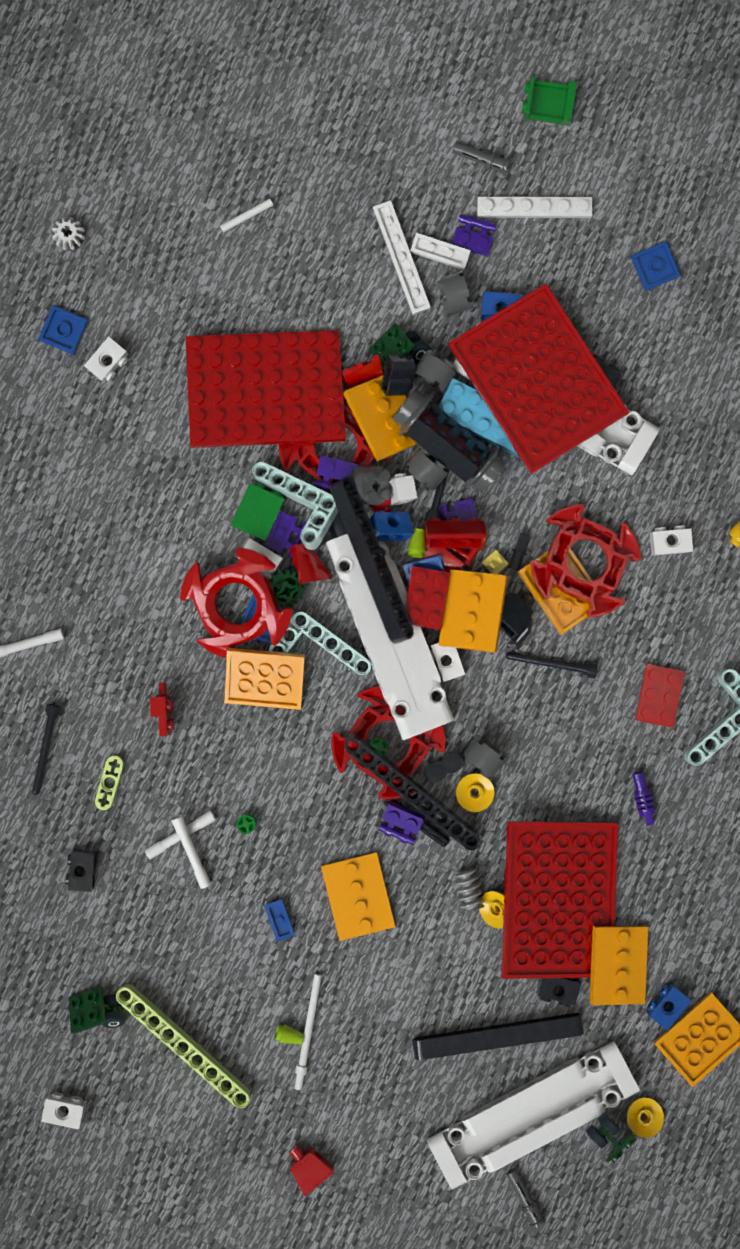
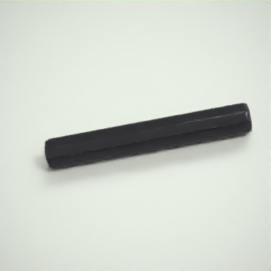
[384,799,450,847]

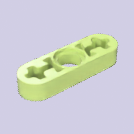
[95,755,124,810]

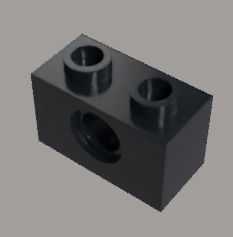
[65,849,97,892]
[536,978,581,1007]

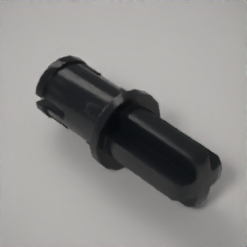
[508,533,531,571]

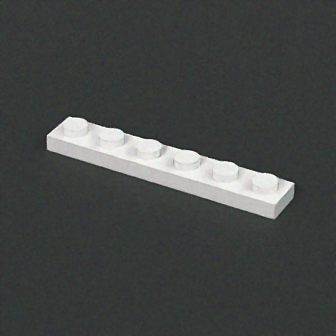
[477,197,592,218]
[373,200,431,316]

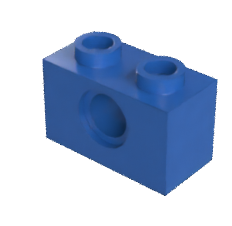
[481,292,522,320]
[369,510,414,541]
[646,982,691,1031]

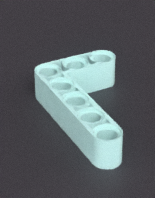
[252,462,338,550]
[269,612,371,675]
[684,669,740,766]

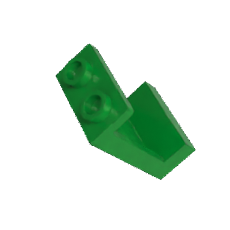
[522,76,577,126]
[231,482,285,542]

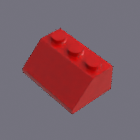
[425,518,486,548]

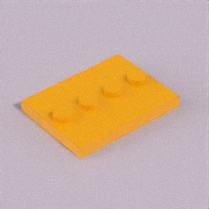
[343,375,417,462]
[517,548,593,635]
[439,569,508,653]
[224,648,305,710]
[321,852,395,941]
[589,926,648,1005]
[653,991,740,1088]

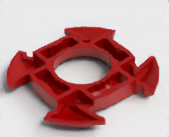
[279,390,392,503]
[530,504,641,618]
[180,547,293,658]
[331,686,445,800]

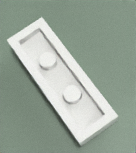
[410,233,471,270]

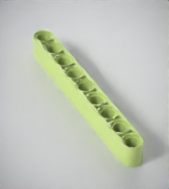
[116,984,250,1108]

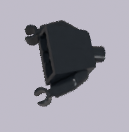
[500,593,533,653]

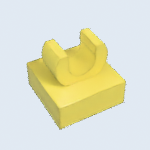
[482,550,509,574]

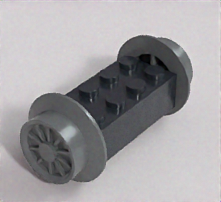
[392,389,506,492]

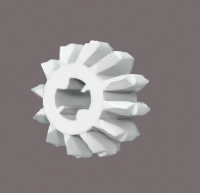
[52,217,85,250]

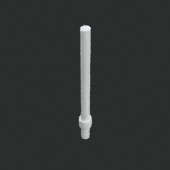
[294,974,322,1090]

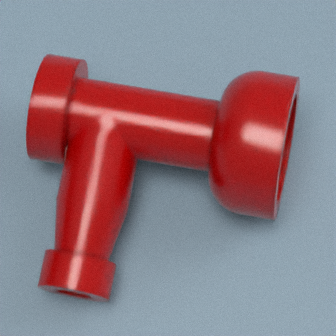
[451,544,486,567]

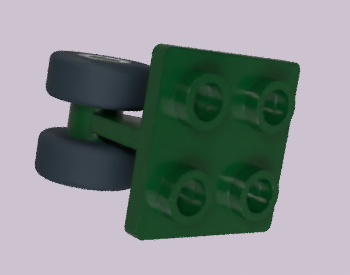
[369,323,430,370]
[69,986,125,1034]
[586,1112,637,1164]

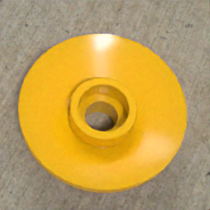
[456,773,494,812]
[479,891,504,929]
[627,1098,664,1138]

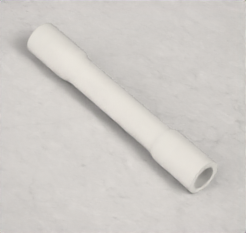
[0,628,65,657]
[144,810,216,860]
[171,815,211,889]

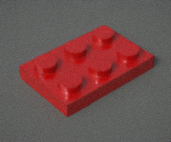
[405,566,450,630]
[635,664,685,728]

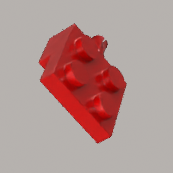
[150,683,175,736]

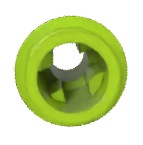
[407,528,426,558]
[274,1024,304,1045]

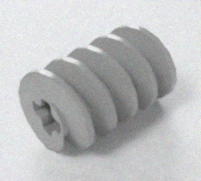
[454,868,485,910]

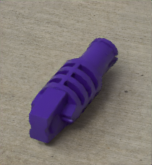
[632,772,656,826]

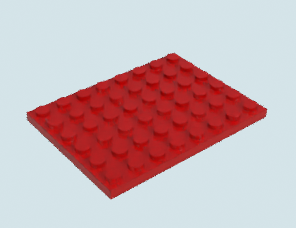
[448,283,630,474]
[185,330,346,448]
[501,821,618,979]

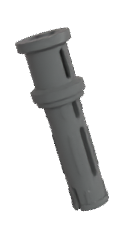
[452,141,511,176]
[506,1168,546,1228]

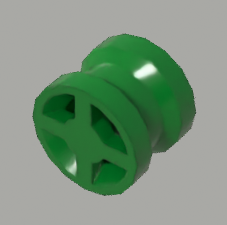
[370,737,388,755]
[237,814,257,834]

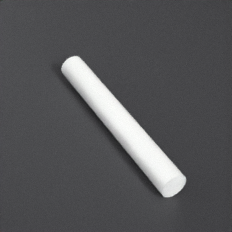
[220,199,273,233]

